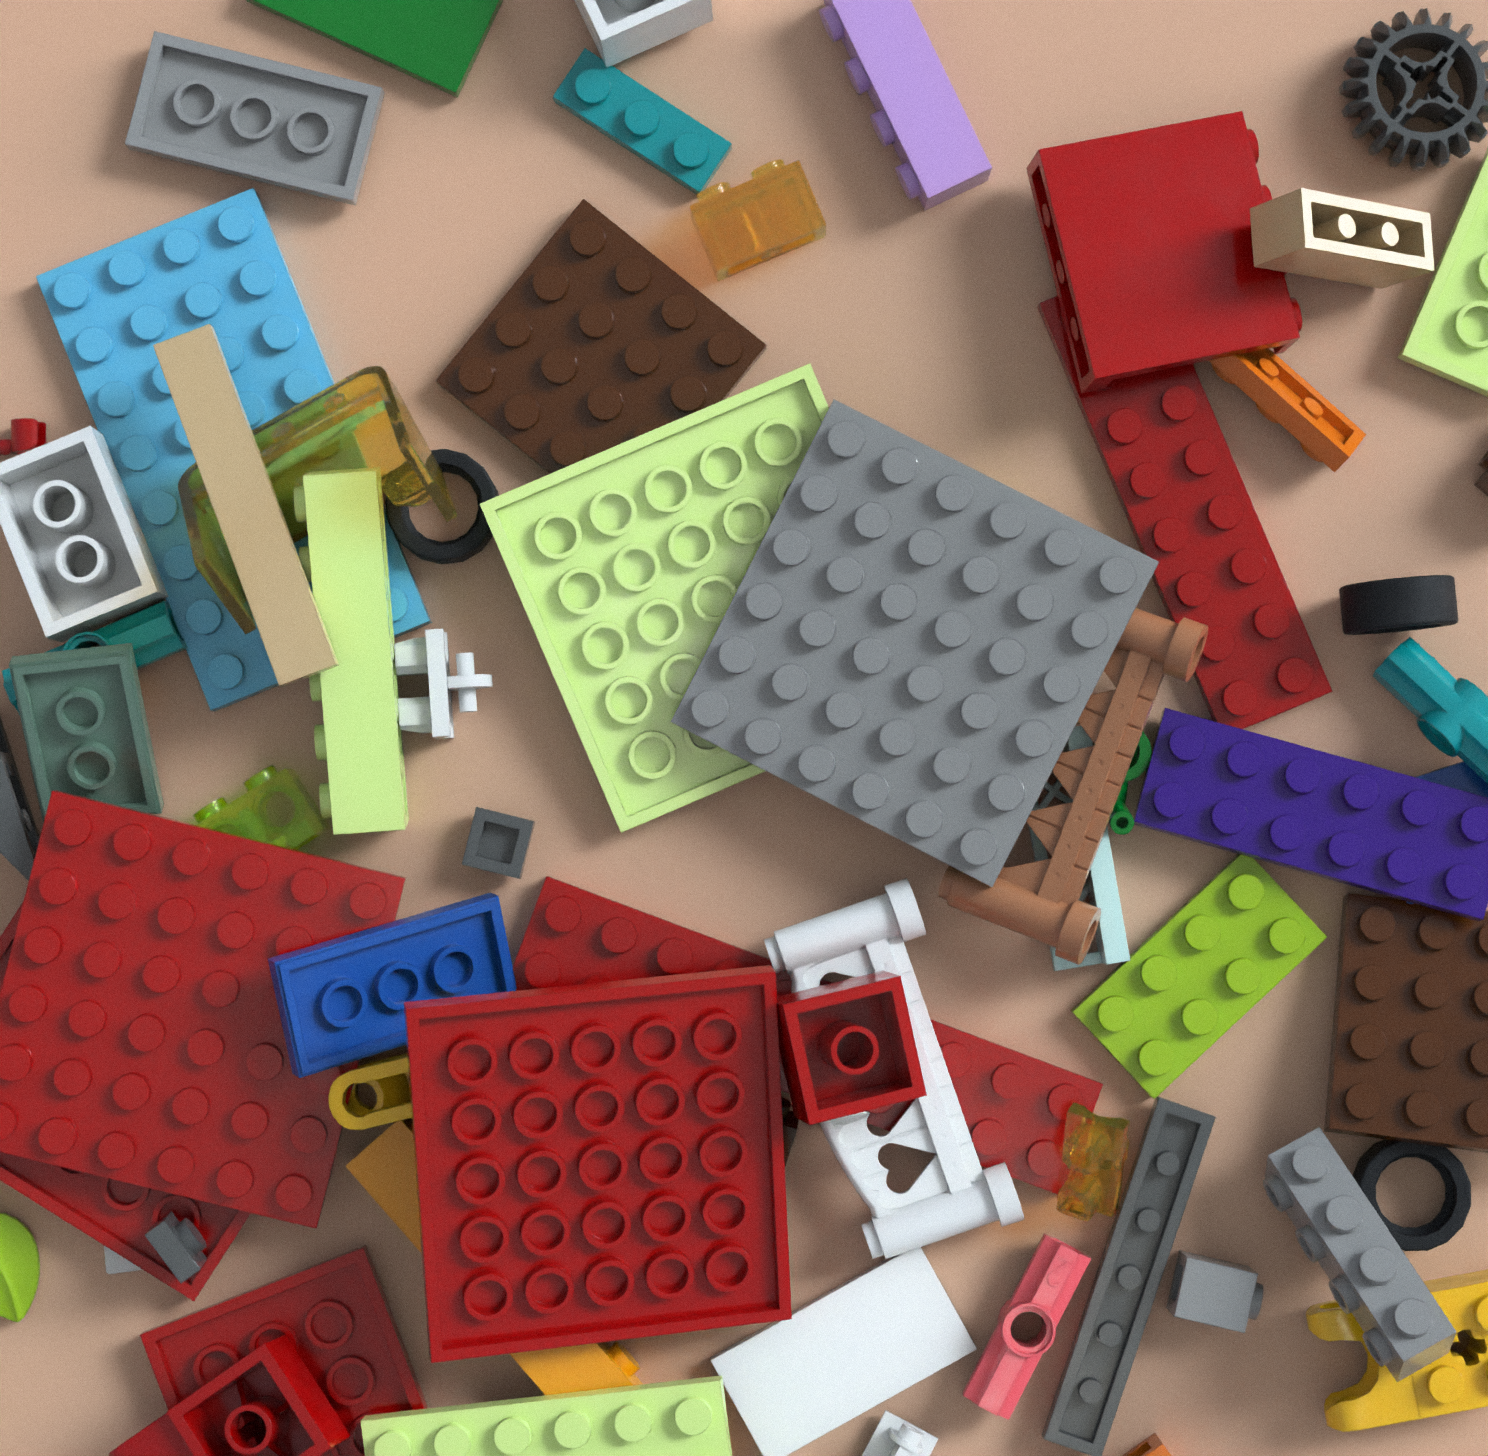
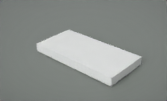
[710,1247,977,1456]

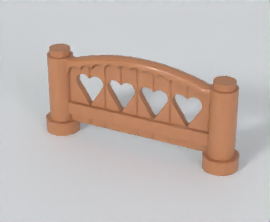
[938,608,1208,965]

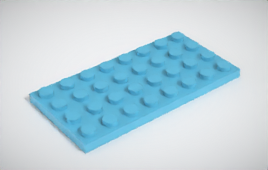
[36,188,432,712]

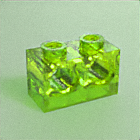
[193,765,331,850]

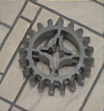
[1339,8,1488,171]

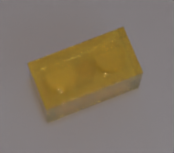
[690,159,827,282]

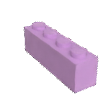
[819,0,992,210]

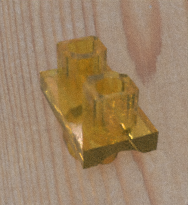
[1056,1102,1130,1221]

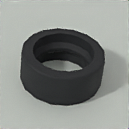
[385,449,499,565]
[1339,575,1458,635]
[1352,1139,1471,1251]

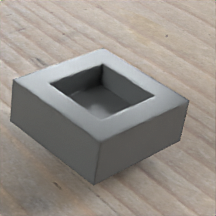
[462,807,535,879]
[145,1211,207,1283]

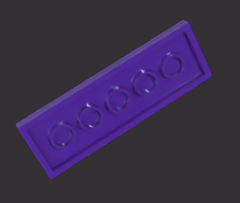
[1133,708,1488,921]

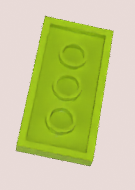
[1071,854,1327,1099]

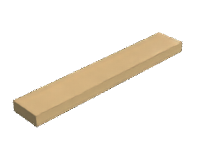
[153,324,339,687]

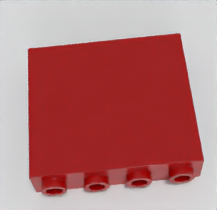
[1026,111,1302,393]

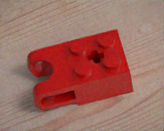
[109,1334,351,1456]

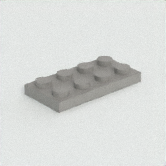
[125,31,385,206]

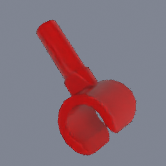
[0,418,46,456]

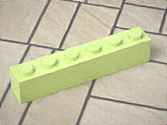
[294,467,409,835]

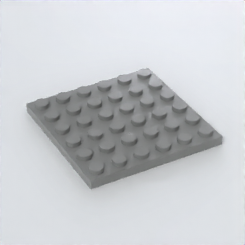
[671,400,1159,887]

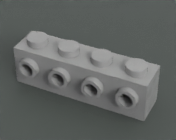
[1263,1127,1456,1382]

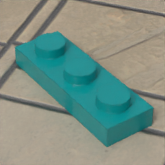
[553,48,732,197]

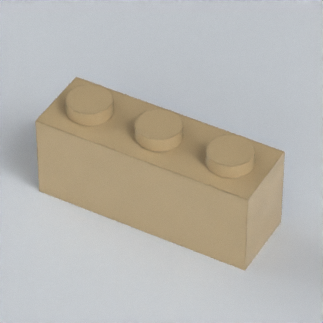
[1250,188,1434,289]

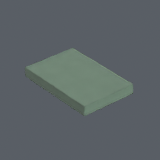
[9,643,164,823]

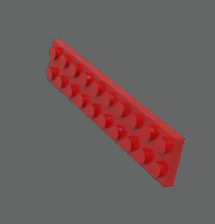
[513,876,1103,1196]

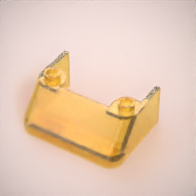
[178,366,458,634]

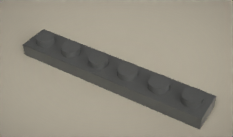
[1042,1096,1216,1456]

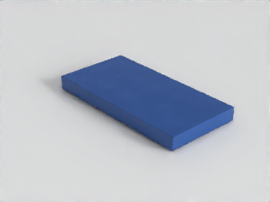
[268,892,517,1078]

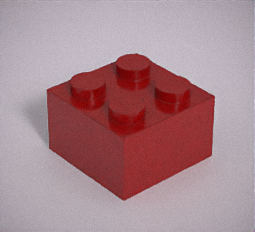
[777,971,927,1125]

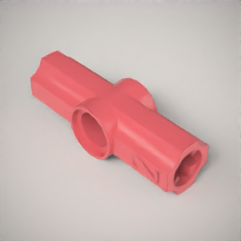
[962,1233,1091,1420]

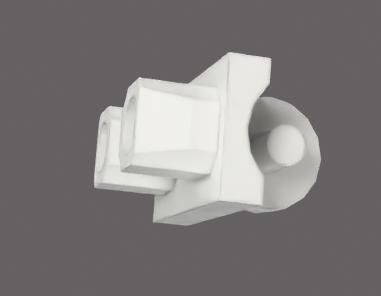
[394,629,493,739]

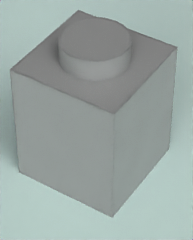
[1166,1250,1263,1333]

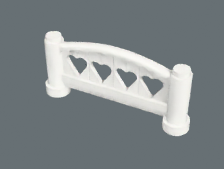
[764,878,1025,1259]

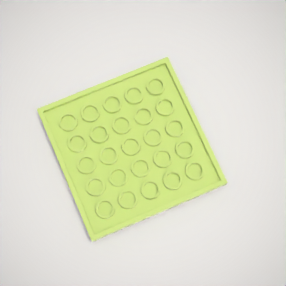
[480,363,829,833]

